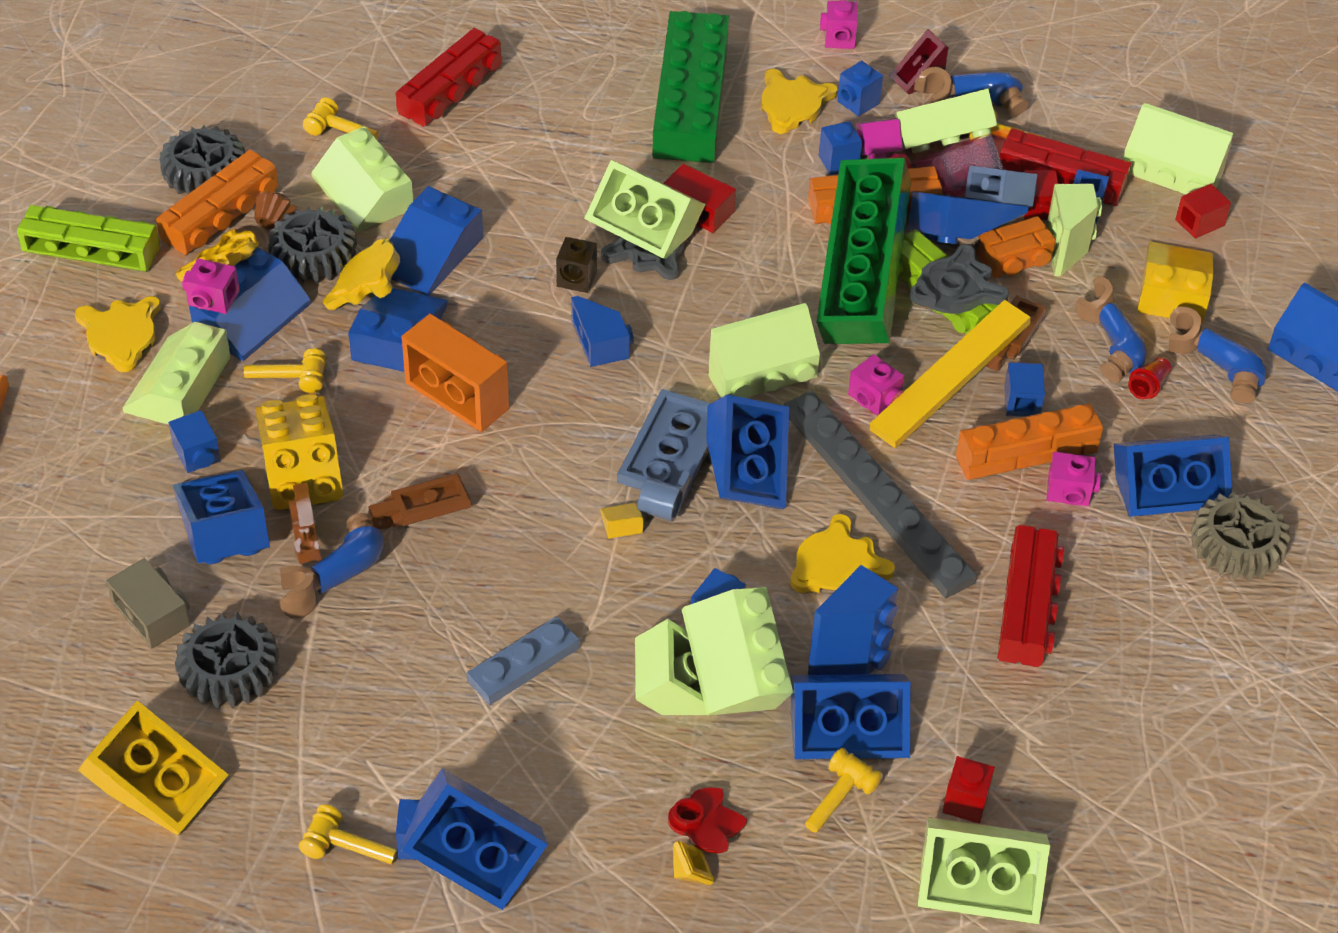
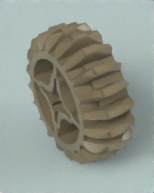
[1191,492,1291,582]

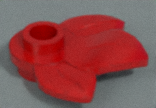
[668,787,747,853]

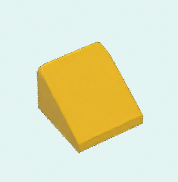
[600,503,643,539]

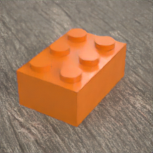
[401,313,509,432]

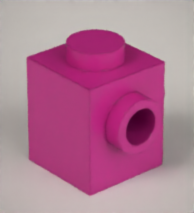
[820,0,858,49]
[856,119,902,159]
[182,258,240,314]
[848,354,904,416]
[1046,452,1101,506]

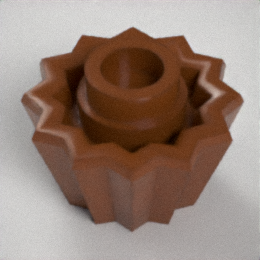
[254,192,297,231]

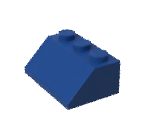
[189,247,311,361]
[1268,282,1338,392]
[1114,434,1232,517]
[807,565,898,675]
[791,674,910,759]
[400,768,548,910]

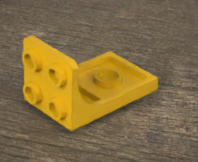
[255,394,343,510]

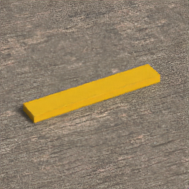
[869,300,1031,449]

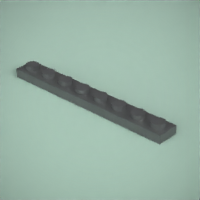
[784,390,977,599]

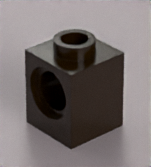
[556,237,597,293]

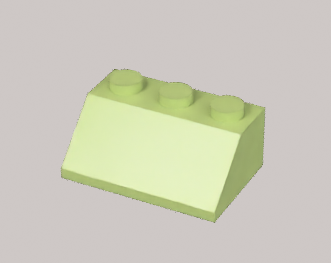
[894,89,997,154]
[1123,103,1234,194]
[312,126,413,233]
[584,160,705,259]
[708,303,820,398]
[123,322,231,425]
[682,587,793,716]
[918,817,1050,924]

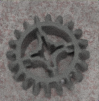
[159,125,245,195]
[268,206,357,283]
[175,612,280,709]

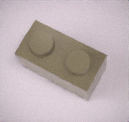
[106,558,190,648]

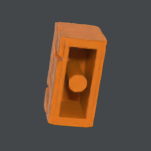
[977,216,1055,279]

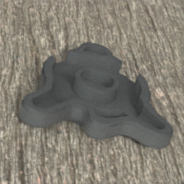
[601,237,685,280]
[910,244,1009,314]

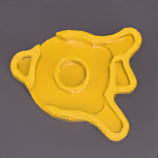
[760,69,838,134]
[176,229,259,282]
[322,238,400,311]
[74,296,161,372]
[790,514,895,593]

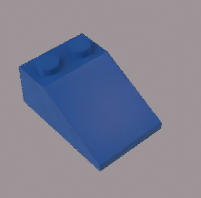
[390,186,483,296]
[908,191,1029,244]
[348,288,448,372]
[706,394,789,510]
[173,470,270,564]

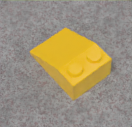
[1137,241,1213,325]
[78,700,229,835]

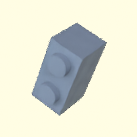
[965,165,1037,206]

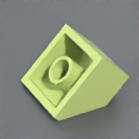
[1046,184,1102,276]
[635,619,707,715]

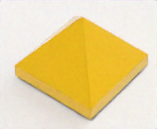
[673,841,714,886]

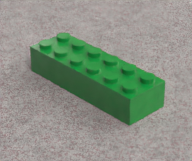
[652,11,729,163]
[816,158,911,344]

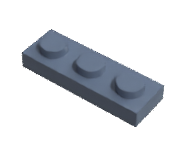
[467,616,580,705]

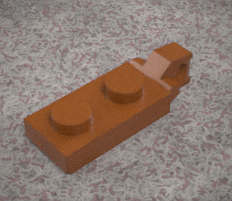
[986,295,1047,372]
[368,473,471,529]
[288,483,321,565]

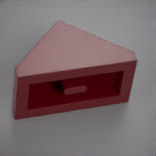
[889,29,949,95]

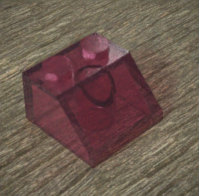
[911,134,1004,196]

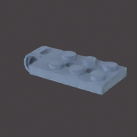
[617,389,711,522]

